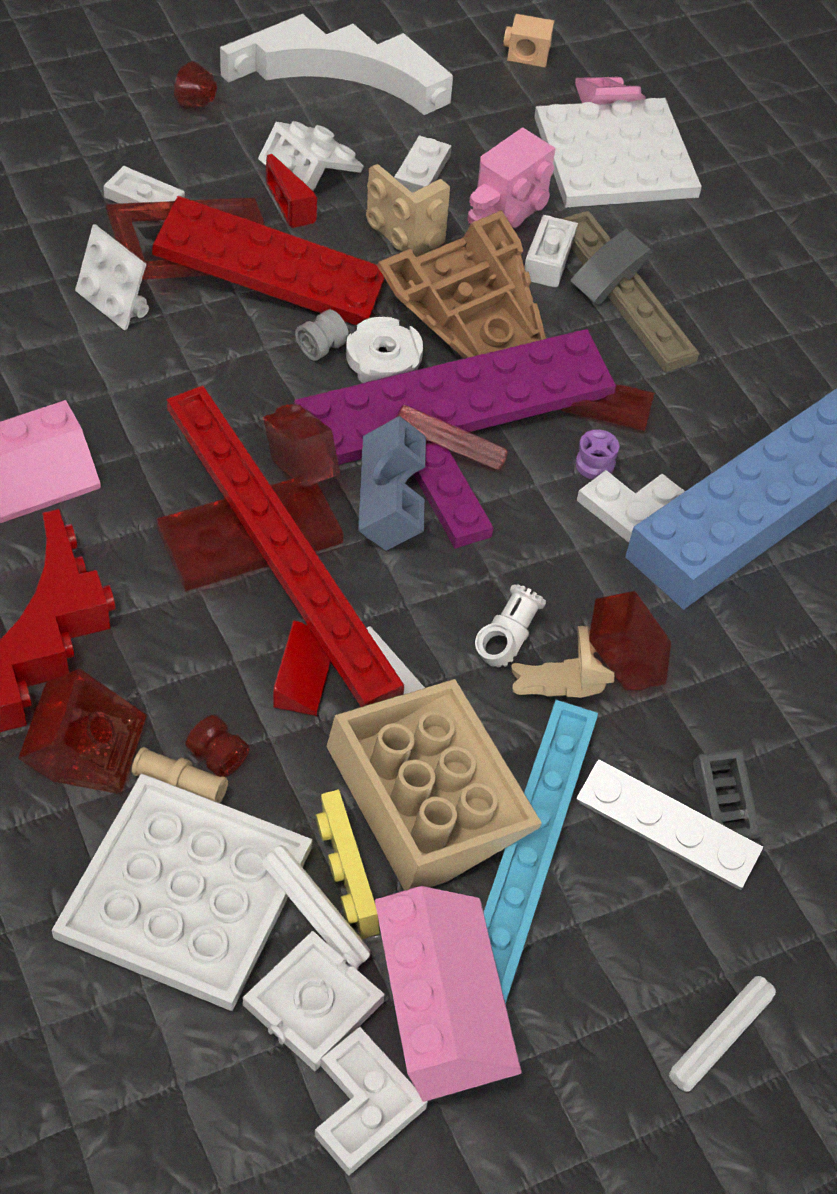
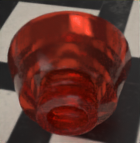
[174,61,217,108]

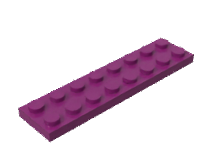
[294,329,616,470]

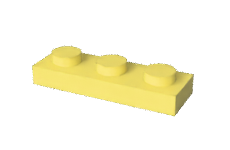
[315,789,380,939]

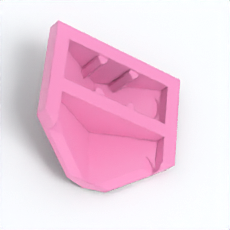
[575,77,646,104]

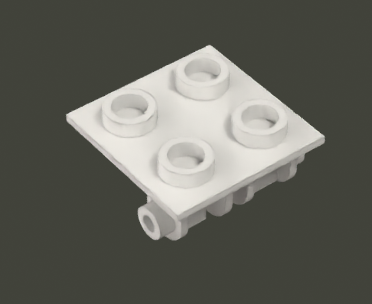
[75,224,149,330]

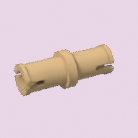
[132,747,228,803]

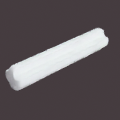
[262,845,371,967]
[669,976,776,1092]

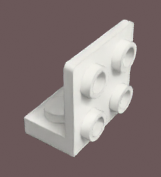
[258,121,364,191]

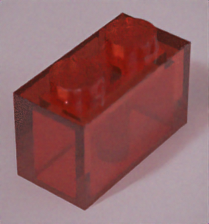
[263,404,340,487]
[589,591,671,691]

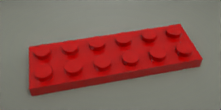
[152,196,385,325]

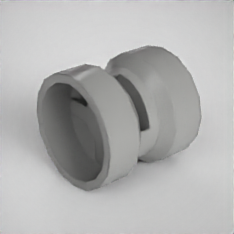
[295,309,349,361]

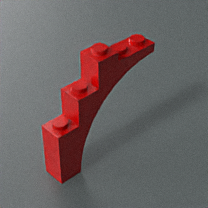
[0,509,116,732]

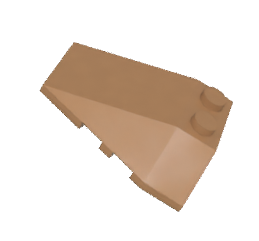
[377,210,546,359]

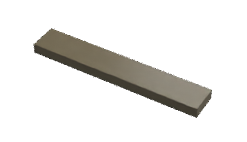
[562,211,699,373]

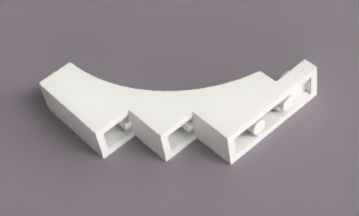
[220,14,453,115]

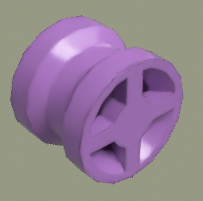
[575,430,619,480]

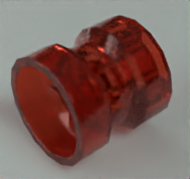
[185,715,250,777]

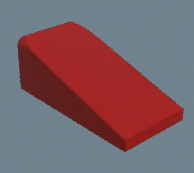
[266,154,318,228]

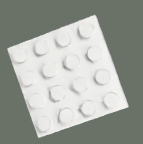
[534,98,701,208]
[52,773,312,1011]

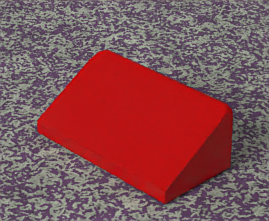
[273,620,331,716]

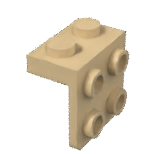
[366,164,450,257]

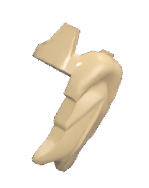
[511,626,614,698]

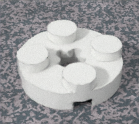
[346,317,423,383]

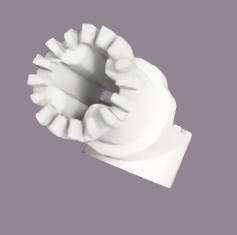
[475,584,546,668]

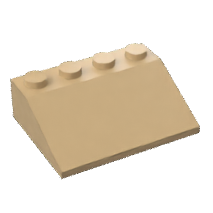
[327,679,542,891]

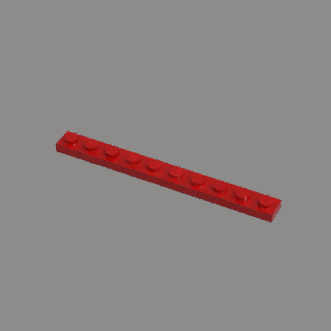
[166,385,404,707]

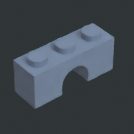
[358,416,426,551]

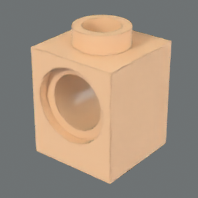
[503,14,554,67]

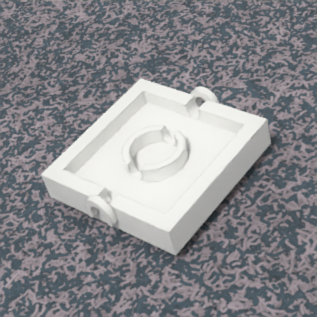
[243,931,385,1071]

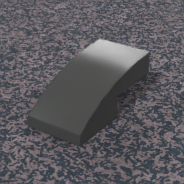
[570,229,653,305]

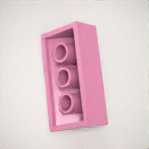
[0,400,101,523]
[375,886,522,1102]

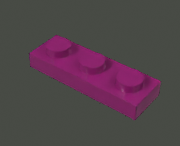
[413,440,493,549]

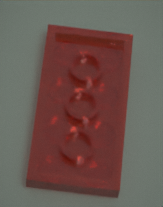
[156,473,344,592]

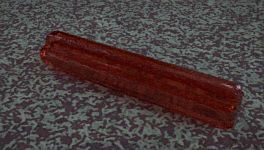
[396,405,508,470]

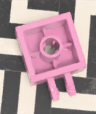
[467,127,555,228]

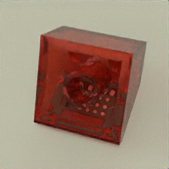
[18,668,147,794]

